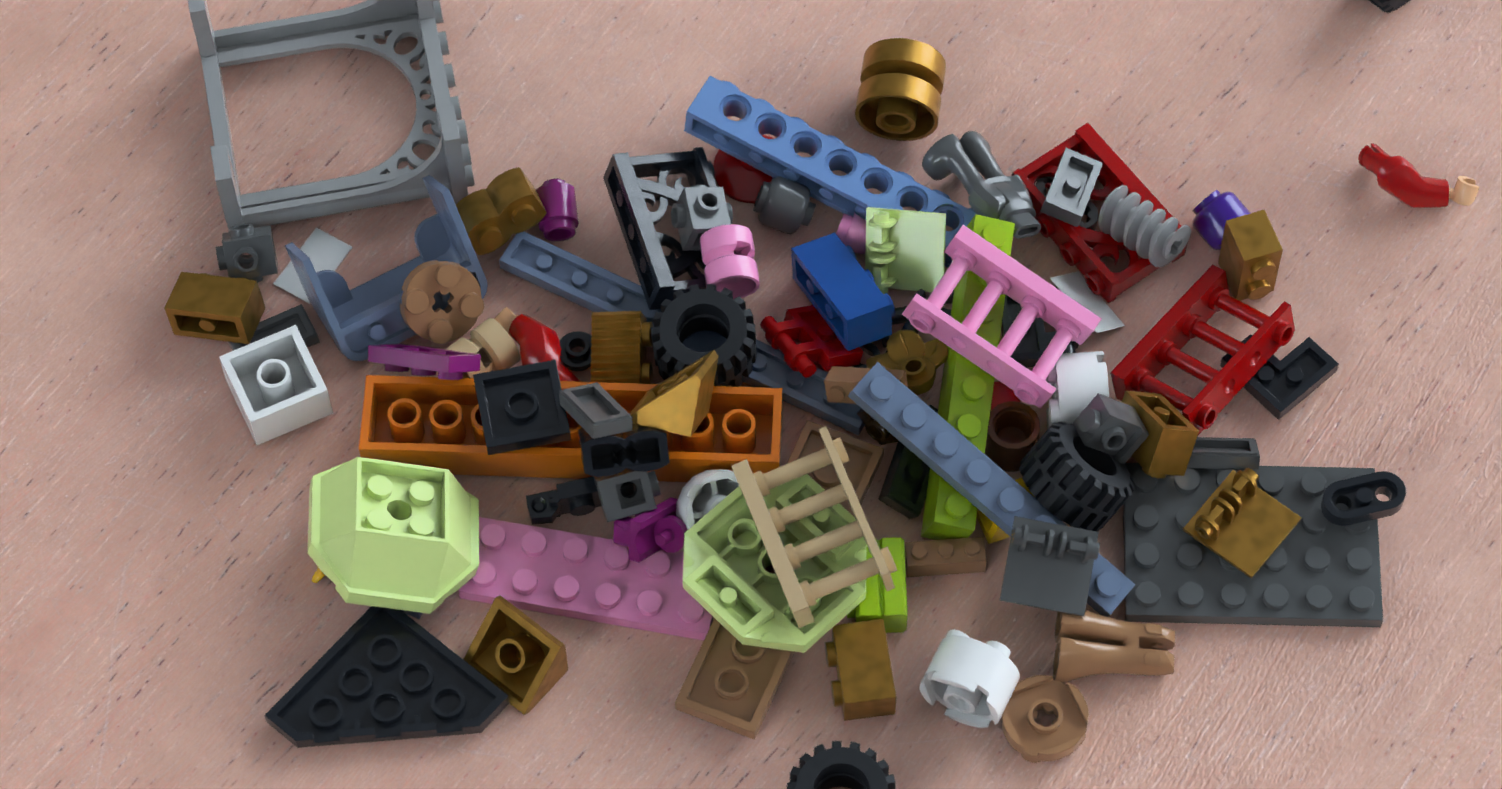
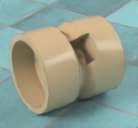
[446,318,521,378]

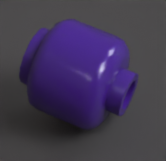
[1192,190,1250,250]

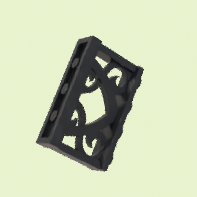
[603,147,717,310]

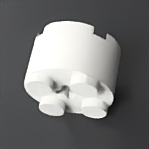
[1045,351,1109,430]
[919,629,1020,728]

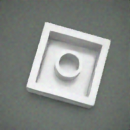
[219,325,333,445]

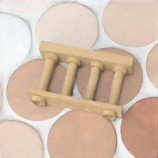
[731,426,897,628]

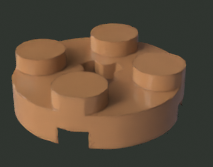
[400,260,484,344]
[1001,675,1089,763]

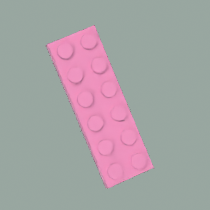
[459,517,714,640]

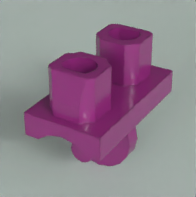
[613,497,688,562]

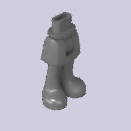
[922,131,1041,239]

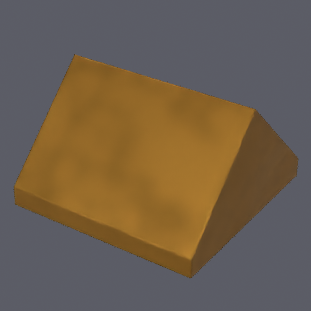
[630,350,719,437]
[463,595,568,715]

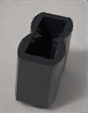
[578,423,670,477]

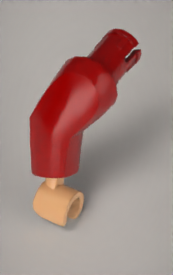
[1358,143,1479,208]
[494,307,583,382]

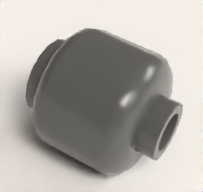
[753,176,816,234]

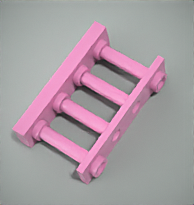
[902,225,1101,409]

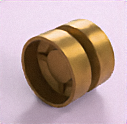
[855,38,946,141]

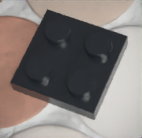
[473,360,571,455]

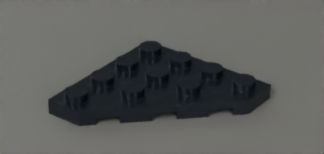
[264,606,510,748]

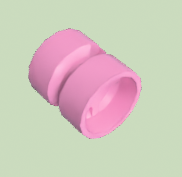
[700,224,760,299]

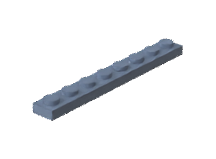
[848,362,1135,617]

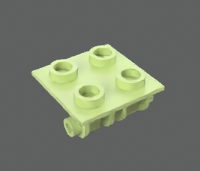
[865,207,946,294]

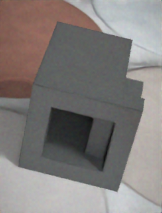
[1073,393,1149,464]
[594,468,661,522]

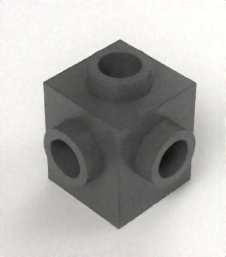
[671,185,733,251]
[216,223,278,283]

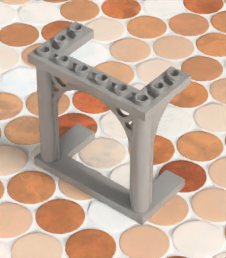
[188,0,475,231]

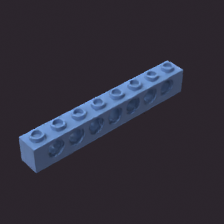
[684,76,976,268]

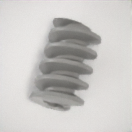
[1098,185,1191,267]

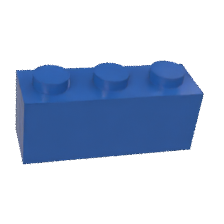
[791,232,895,351]

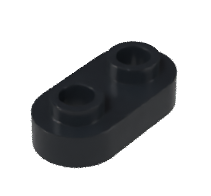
[1321,471,1406,526]

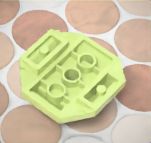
[308,457,479,614]
[683,474,867,653]

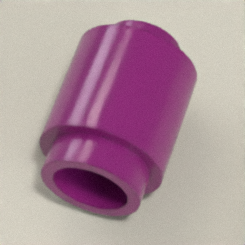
[536,179,579,242]

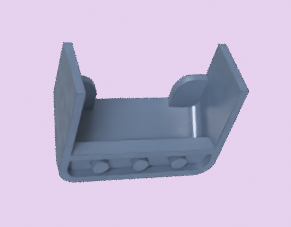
[285,175,488,361]

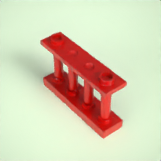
[1110,264,1295,435]

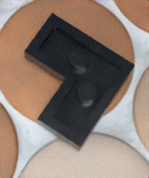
[1220,334,1339,420]

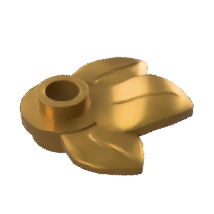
[866,330,948,395]

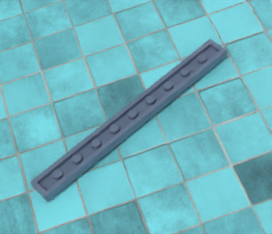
[499,231,865,436]

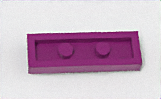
[368,343,481,380]

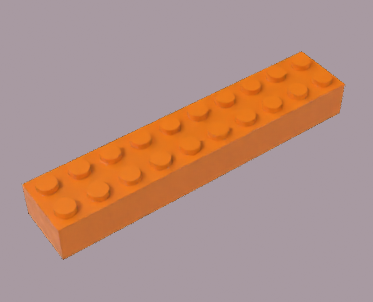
[359,375,782,482]

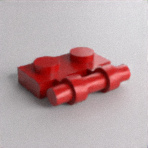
[760,305,863,378]

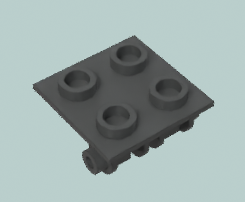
[1000,516,1100,617]

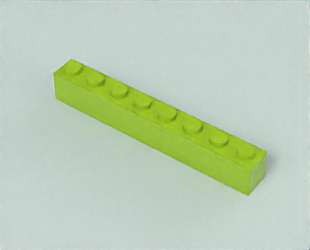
[921,214,1015,540]

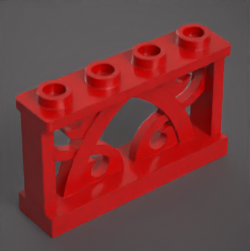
[1012,123,1188,303]

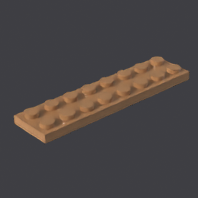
[675,420,884,740]

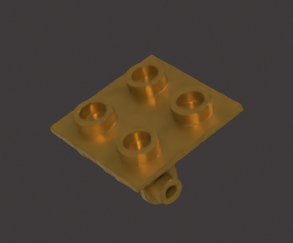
[1183,468,1302,579]

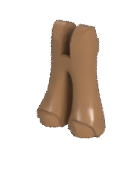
[1053,610,1175,684]

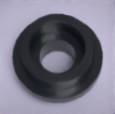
[560,331,592,371]

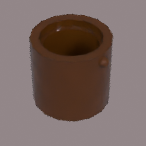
[985,401,1040,472]

